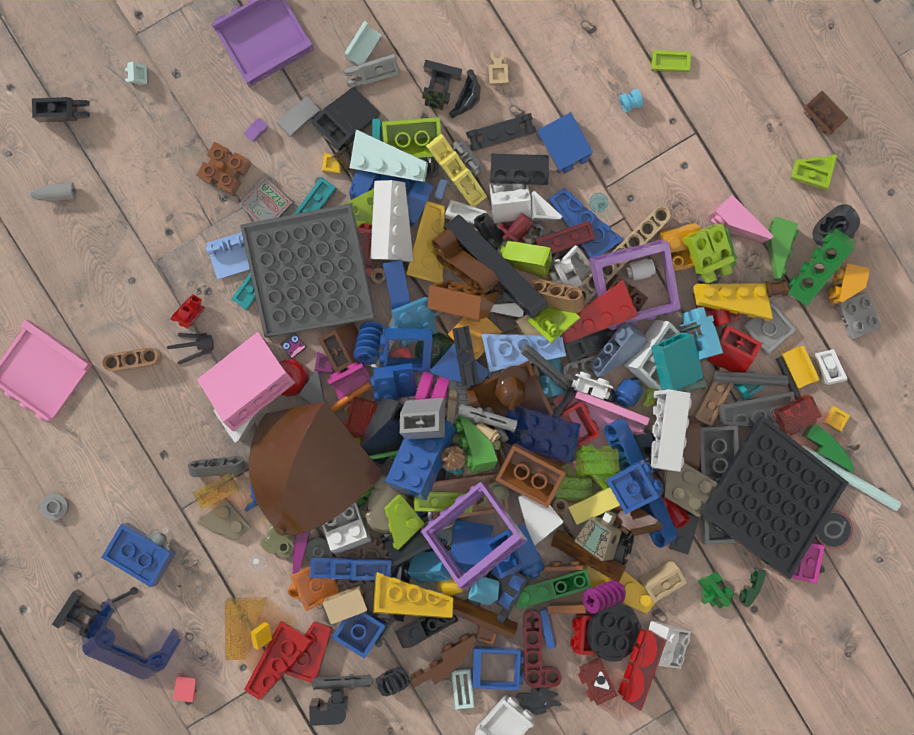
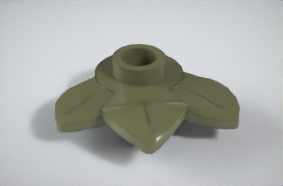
[260,524,295,558]

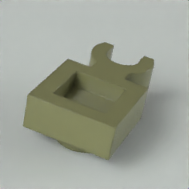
[477,480,510,506]

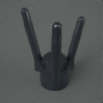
[167,333,214,365]

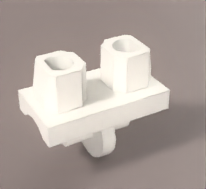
[550,258,583,288]

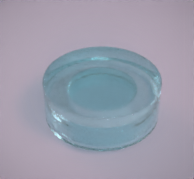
[589,193,608,213]

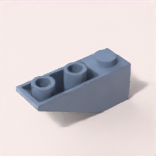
[589,322,648,378]

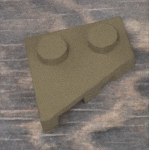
[197,498,251,540]

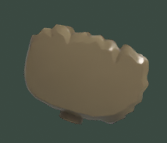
[364,475,411,534]

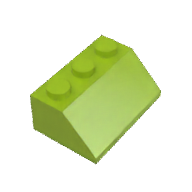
[382,117,441,158]

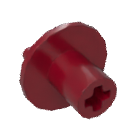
[498,213,535,244]

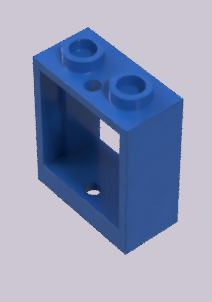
[379,328,432,372]
[472,646,524,690]

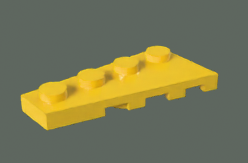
[406,201,445,284]
[693,283,773,322]

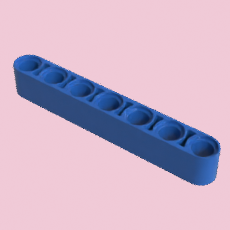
[604,419,677,548]

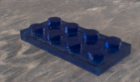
[504,406,581,463]

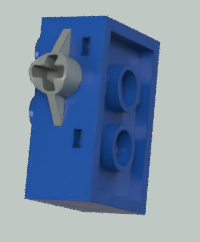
[101,523,176,587]

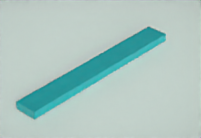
[231,177,337,310]

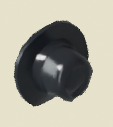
[812,204,860,246]

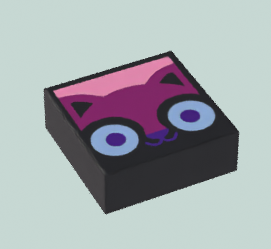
[280,333,307,359]

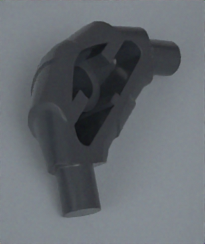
[449,69,481,118]

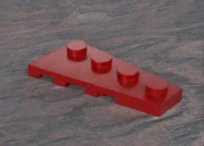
[561,279,638,344]
[244,621,314,700]

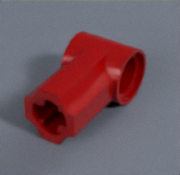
[661,493,690,529]

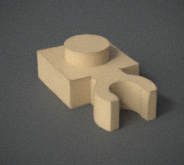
[488,51,509,85]
[445,389,457,423]

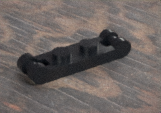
[466,113,537,151]

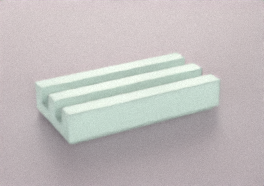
[451,668,475,710]

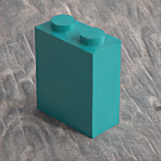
[651,332,703,391]

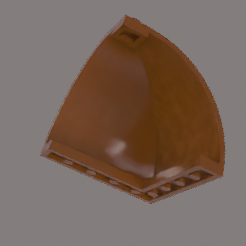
[249,402,382,536]

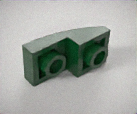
[739,568,766,607]

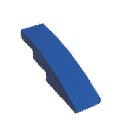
[309,557,391,580]

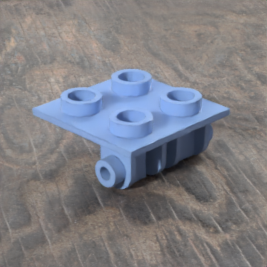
[206,232,250,280]

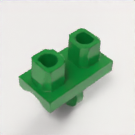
[698,572,734,608]

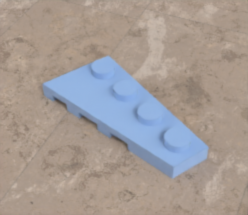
[482,333,566,372]

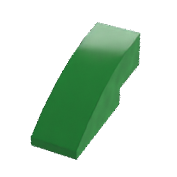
[802,423,855,472]

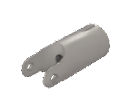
[29,182,76,202]

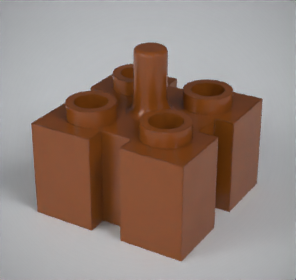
[196,141,252,196]

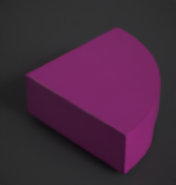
[314,352,334,374]

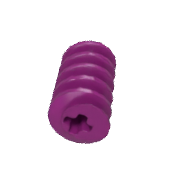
[583,580,626,614]

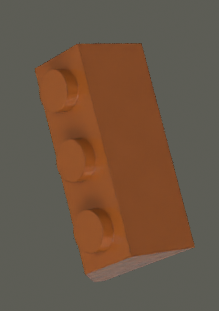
[427,280,499,322]
[495,443,568,508]

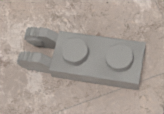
[344,54,400,87]

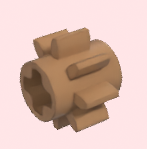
[441,446,466,471]

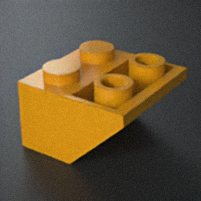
[658,223,701,271]
[827,263,870,305]

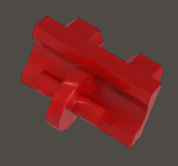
[171,294,205,329]

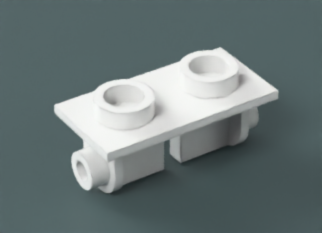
[571,371,613,400]

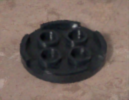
[587,603,641,662]

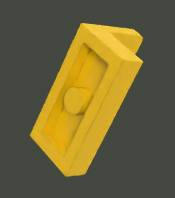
[781,345,820,389]

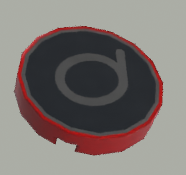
[815,510,853,549]

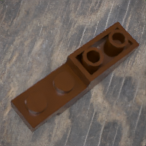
[410,632,476,688]

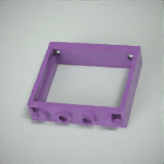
[589,240,681,330]
[421,482,527,590]

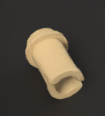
[476,422,500,444]

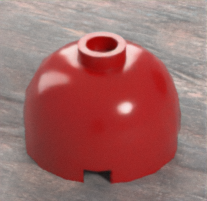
[279,359,309,397]

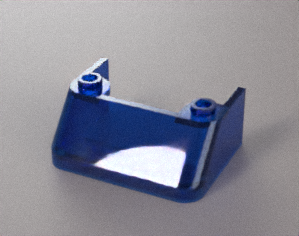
[82,598,181,680]

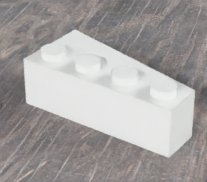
[651,389,692,472]

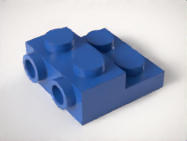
[371,363,417,403]
[606,459,663,514]

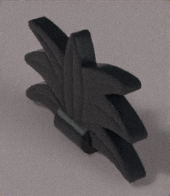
[516,687,562,716]

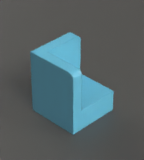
[468,577,499,605]

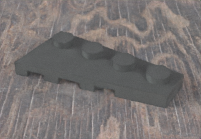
[718,391,799,429]

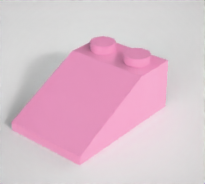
[709,195,773,244]

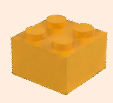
[448,317,502,361]

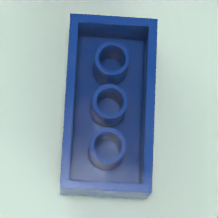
[385,420,456,501]

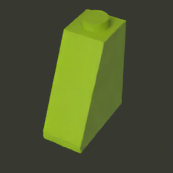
[500,241,552,279]

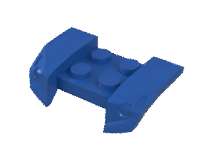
[349,170,434,228]

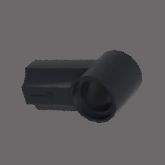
[474,213,505,250]

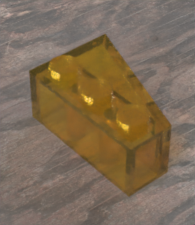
[225,597,267,660]

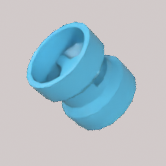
[619,88,644,113]

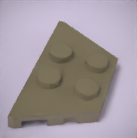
[663,463,718,517]

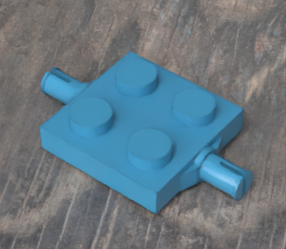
[383,297,441,347]

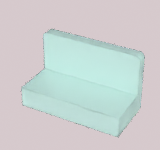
[345,21,382,66]

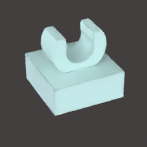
[125,62,147,85]

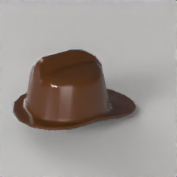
[494,366,528,411]

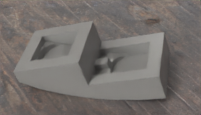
[277,96,320,137]

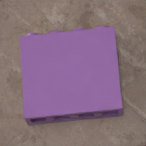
[212,0,314,87]

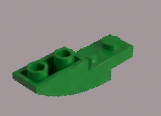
[516,569,592,610]

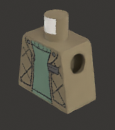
[575,511,621,561]

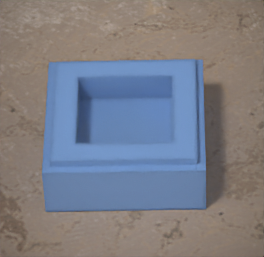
[435,179,447,202]

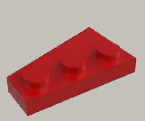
[285,621,333,683]

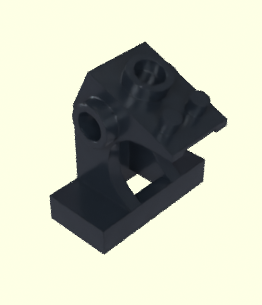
[422,60,462,110]
[52,589,107,638]

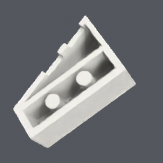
[624,320,680,391]

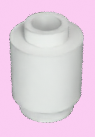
[626,258,655,281]

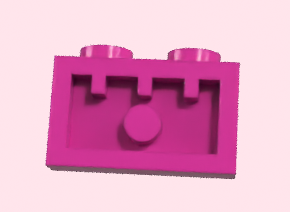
[327,362,371,400]

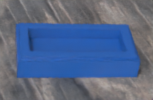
[539,607,557,649]

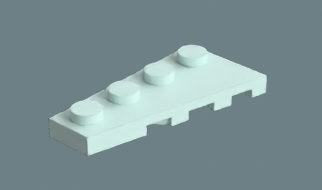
[350,130,428,182]

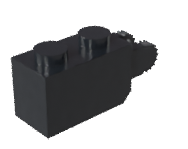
[32,97,90,123]

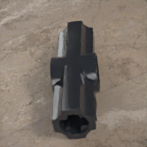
[452,326,479,387]

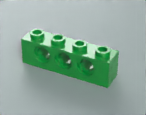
[788,228,856,306]

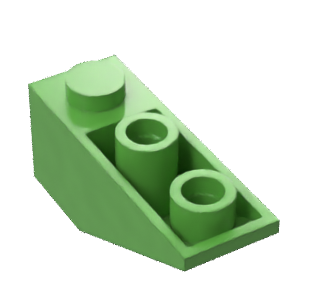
[767,217,799,280]
[454,415,498,473]

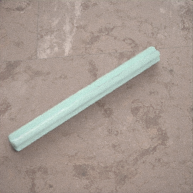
[802,446,901,511]

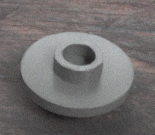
[40,493,68,521]

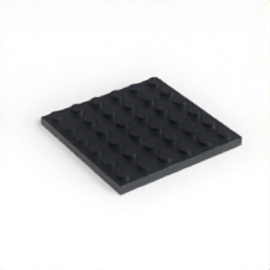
[699,416,849,579]

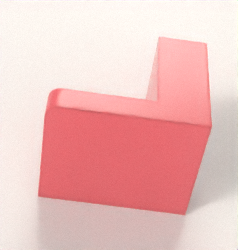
[173,673,197,702]

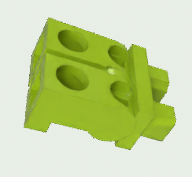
[683,224,735,283]

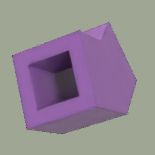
[244,117,268,142]

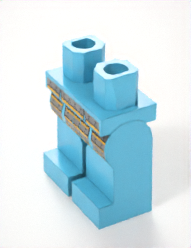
[678,307,723,360]

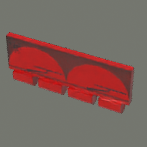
[618,629,667,711]

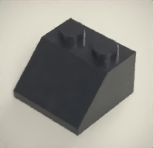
[385,528,430,566]

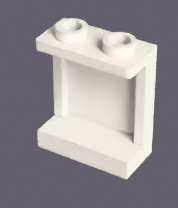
[475,694,535,735]

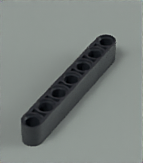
[443,214,548,319]

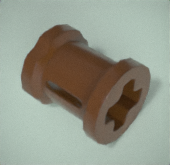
[765,279,788,298]

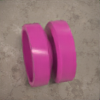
[414,371,450,402]

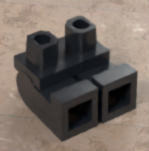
[309,688,349,726]

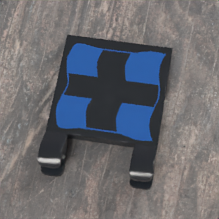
[471,566,529,624]

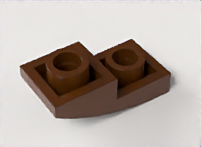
[606,274,648,312]

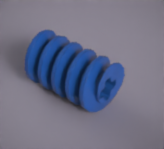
[353,321,384,365]

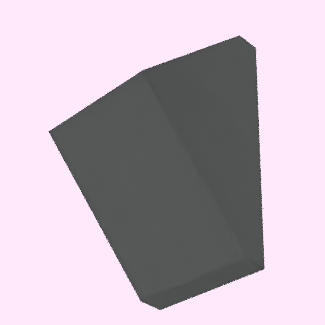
[299,372,325,404]

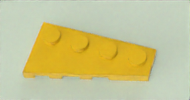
[587,565,656,614]
[373,572,453,618]

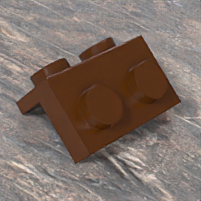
[804,90,849,135]

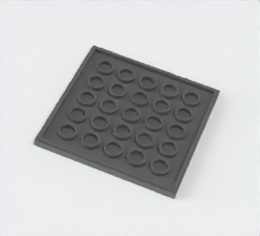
[240,203,376,338]

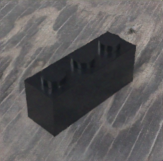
[490,153,549,185]

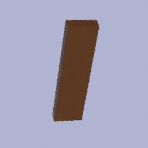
[551,529,626,582]
[450,595,518,639]

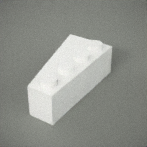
[370,180,414,262]

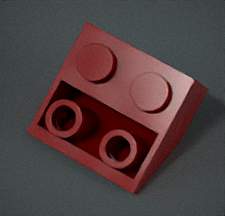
[707,325,763,373]

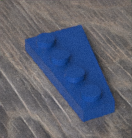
[548,188,624,258]

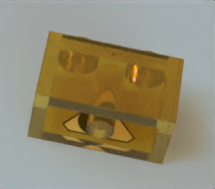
[193,474,240,510]

